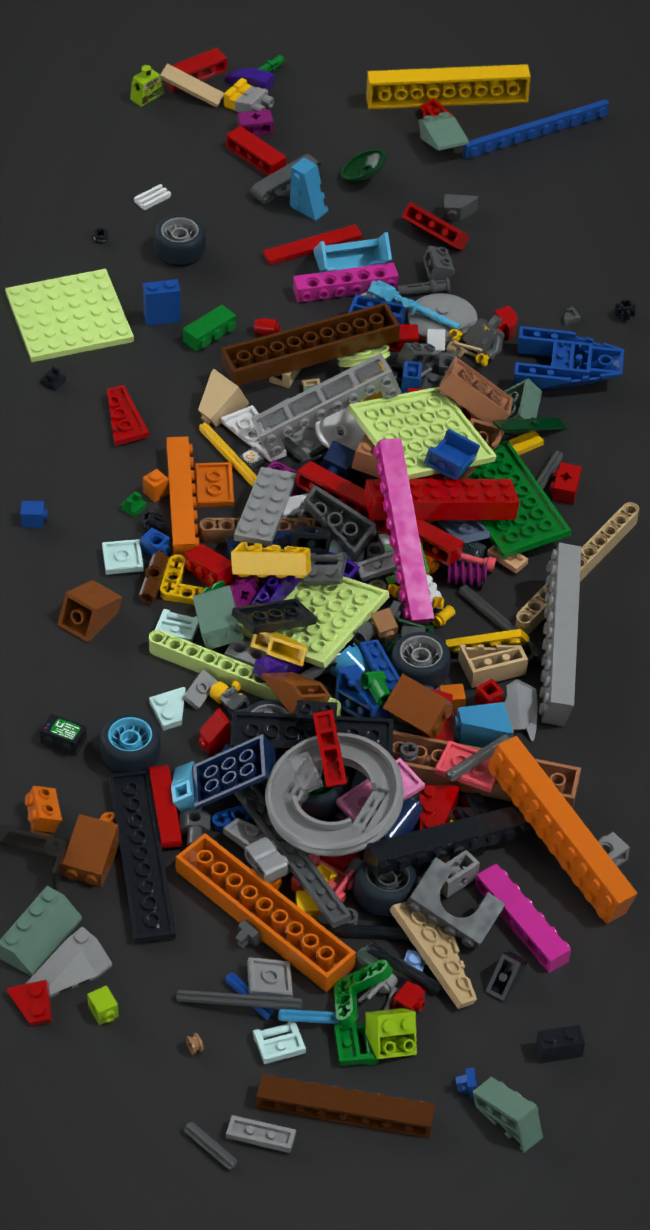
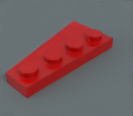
[107,385,149,446]

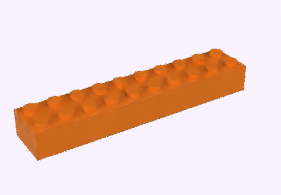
[487,735,638,924]
[176,833,356,992]

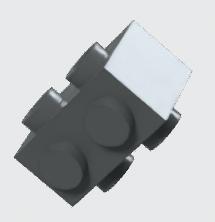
[423,246,455,281]

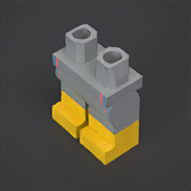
[224,78,274,113]

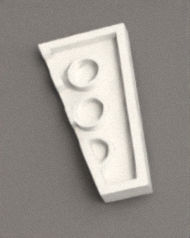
[221,405,287,462]

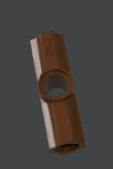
[139,551,169,604]

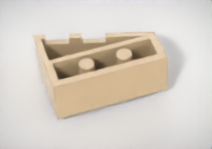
[458,645,528,688]

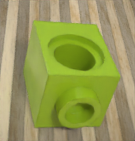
[87,986,119,1025]

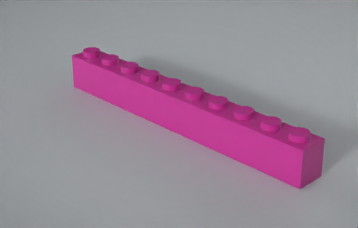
[373,438,434,626]

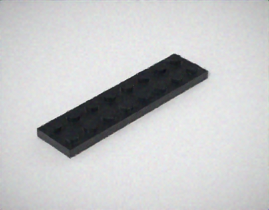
[231,711,393,756]

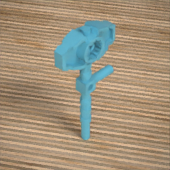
[367,280,461,330]

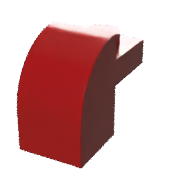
[494,305,517,340]

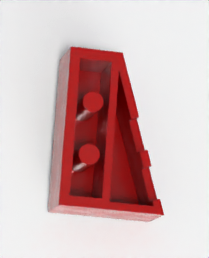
[184,544,238,588]
[418,785,460,830]

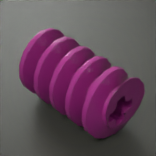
[447,561,487,587]

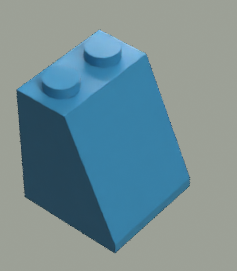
[454,702,513,748]

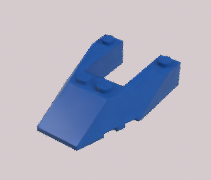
[513,326,624,390]

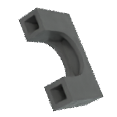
[406,857,505,949]

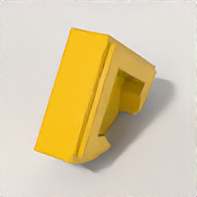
[317,863,338,883]

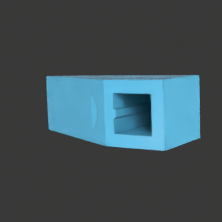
[171,761,202,813]

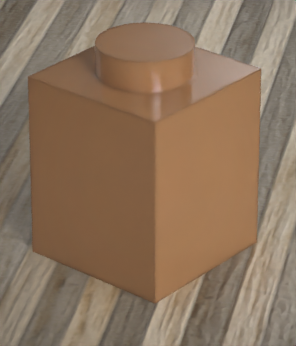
[371,608,398,642]

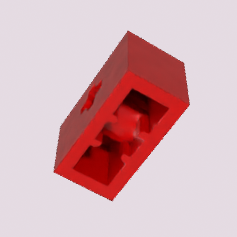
[550,462,582,505]

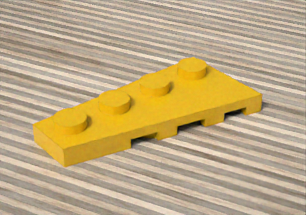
[446,629,530,653]

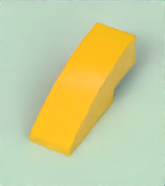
[250,631,308,666]

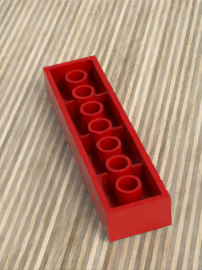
[363,479,520,521]

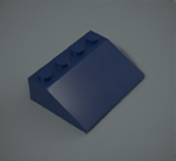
[193,734,276,810]

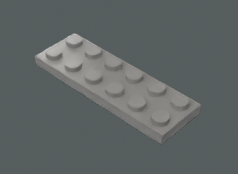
[234,467,297,546]

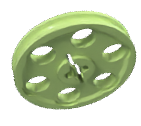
[337,345,390,367]

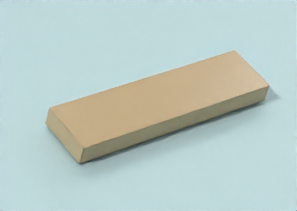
[160,64,224,108]

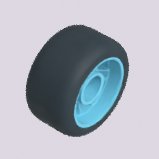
[100,713,161,773]

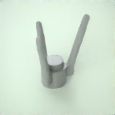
[357,974,398,1010]

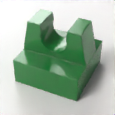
[120,491,147,518]

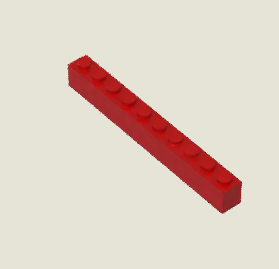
[295,461,464,566]

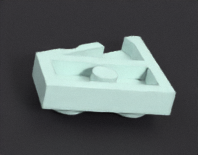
[149,687,185,731]

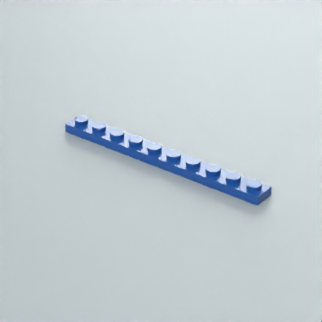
[463,100,609,159]

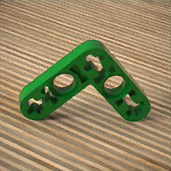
[334,959,393,1027]

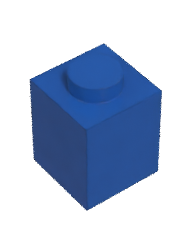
[20,501,48,528]

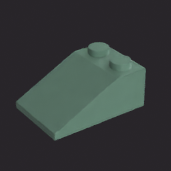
[419,112,469,151]

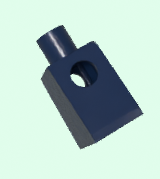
[322,441,358,480]

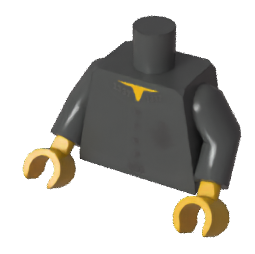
[449,315,504,367]

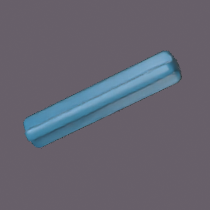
[278,1009,340,1024]

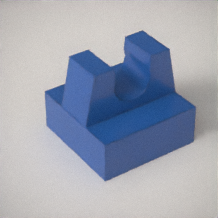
[456,1067,478,1099]

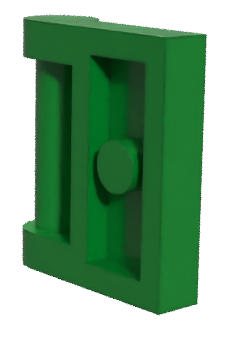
[334,1022,378,1066]

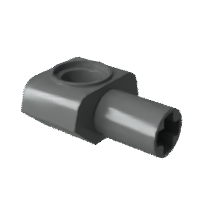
[180,809,211,847]

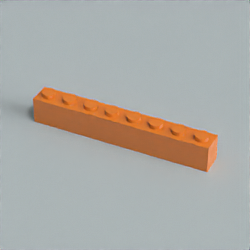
[167,437,199,557]

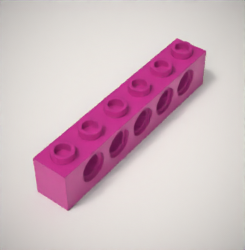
[293,262,399,303]

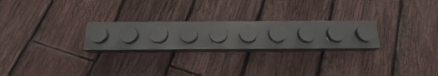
[234,784,352,928]

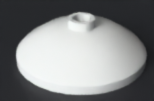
[315,407,365,451]

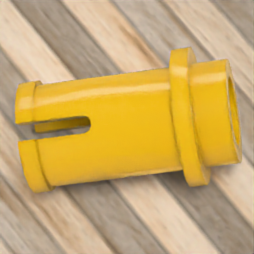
[432,605,456,627]

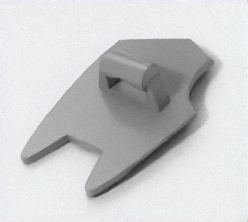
[504,679,538,742]

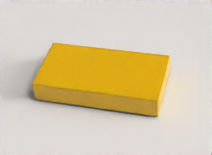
[509,431,544,456]

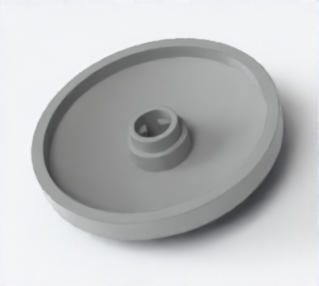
[408,293,477,346]

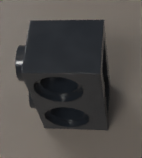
[295,700,337,731]

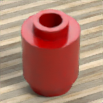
[254,318,281,336]

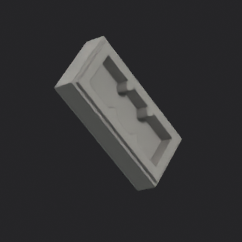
[182,669,218,710]

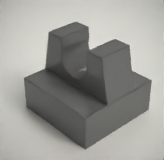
[235,920,261,950]

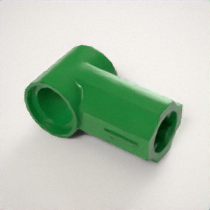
[360,671,391,707]

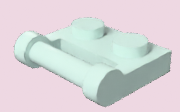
[155,609,200,642]
[253,1021,306,1064]

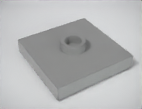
[247,957,293,998]

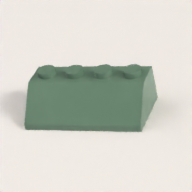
[0,886,82,977]

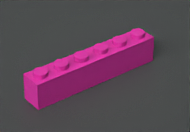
[475,863,571,973]

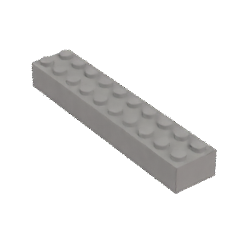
[539,542,581,727]

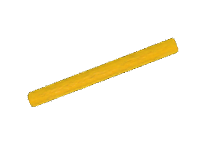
[199,422,257,487]

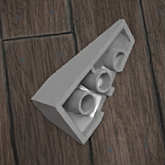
[26,927,112,997]

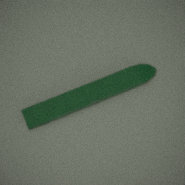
[492,417,568,432]

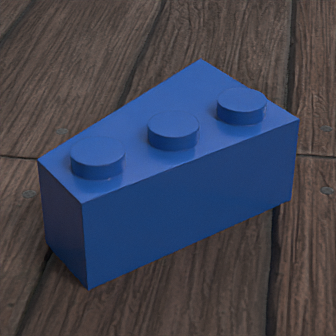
[335,665,391,719]

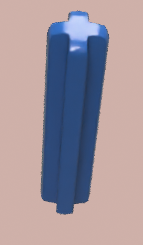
[225,972,274,1020]

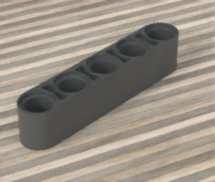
[250,154,322,204]

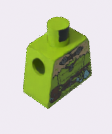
[130,65,164,107]

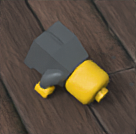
[210,681,251,717]

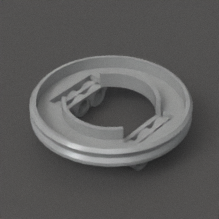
[265,732,404,856]

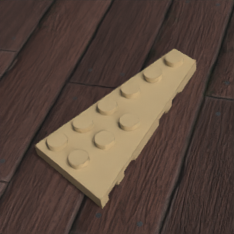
[390,902,477,1009]

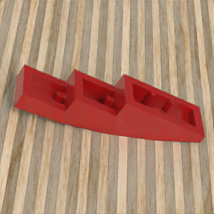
[312,710,347,788]

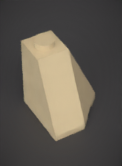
[198,369,249,427]

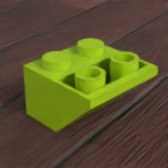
[365,1008,417,1059]

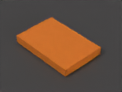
[195,462,234,507]

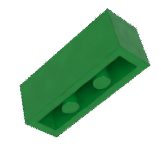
[183,305,236,352]

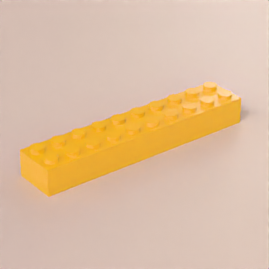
[366,64,531,109]

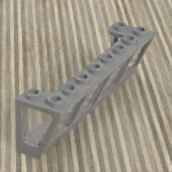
[251,353,401,458]

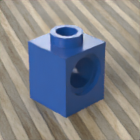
[140,528,170,557]

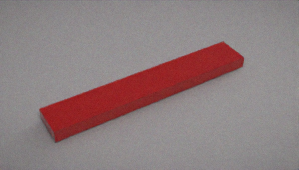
[263,224,363,265]

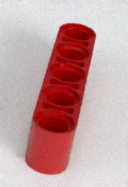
[148,765,182,849]

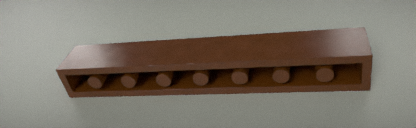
[256,1075,435,1138]

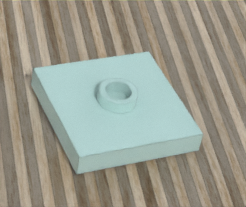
[102,539,144,575]

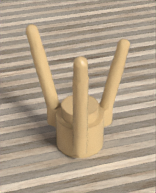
[446,340,483,358]

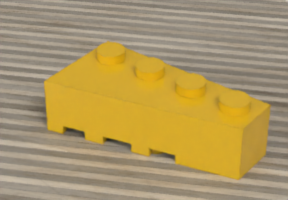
[231,542,311,578]

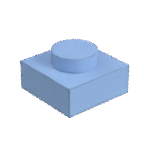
[404,950,426,972]

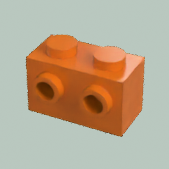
[25,786,62,833]

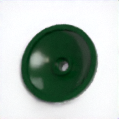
[341,148,387,182]

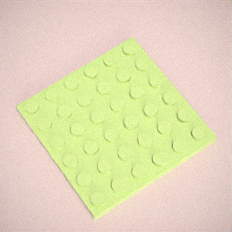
[5,269,134,362]
[348,387,497,480]
[242,576,390,668]

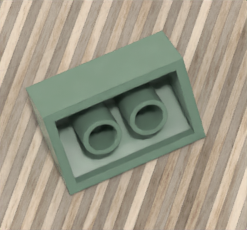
[504,378,542,435]

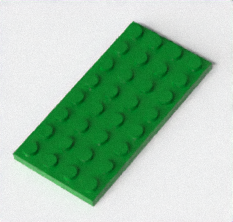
[467,440,571,559]

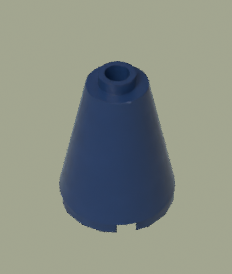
[380,797,423,840]

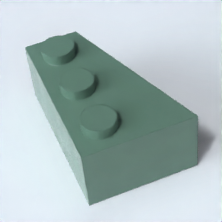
[472,1077,543,1152]

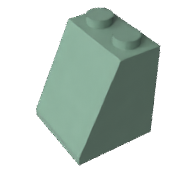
[193,585,244,650]

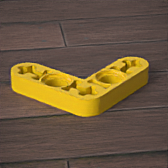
[160,554,205,605]

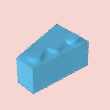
[290,158,328,221]

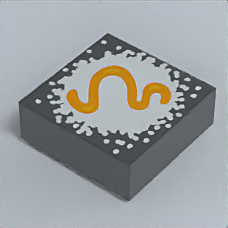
[239,448,264,470]

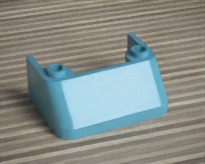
[313,232,392,272]

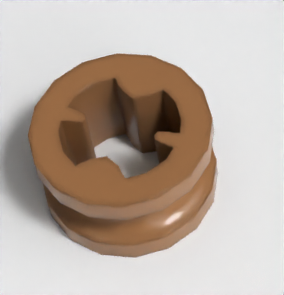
[186,1033,204,1055]

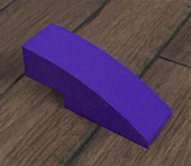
[225,68,274,90]
[253,655,307,682]

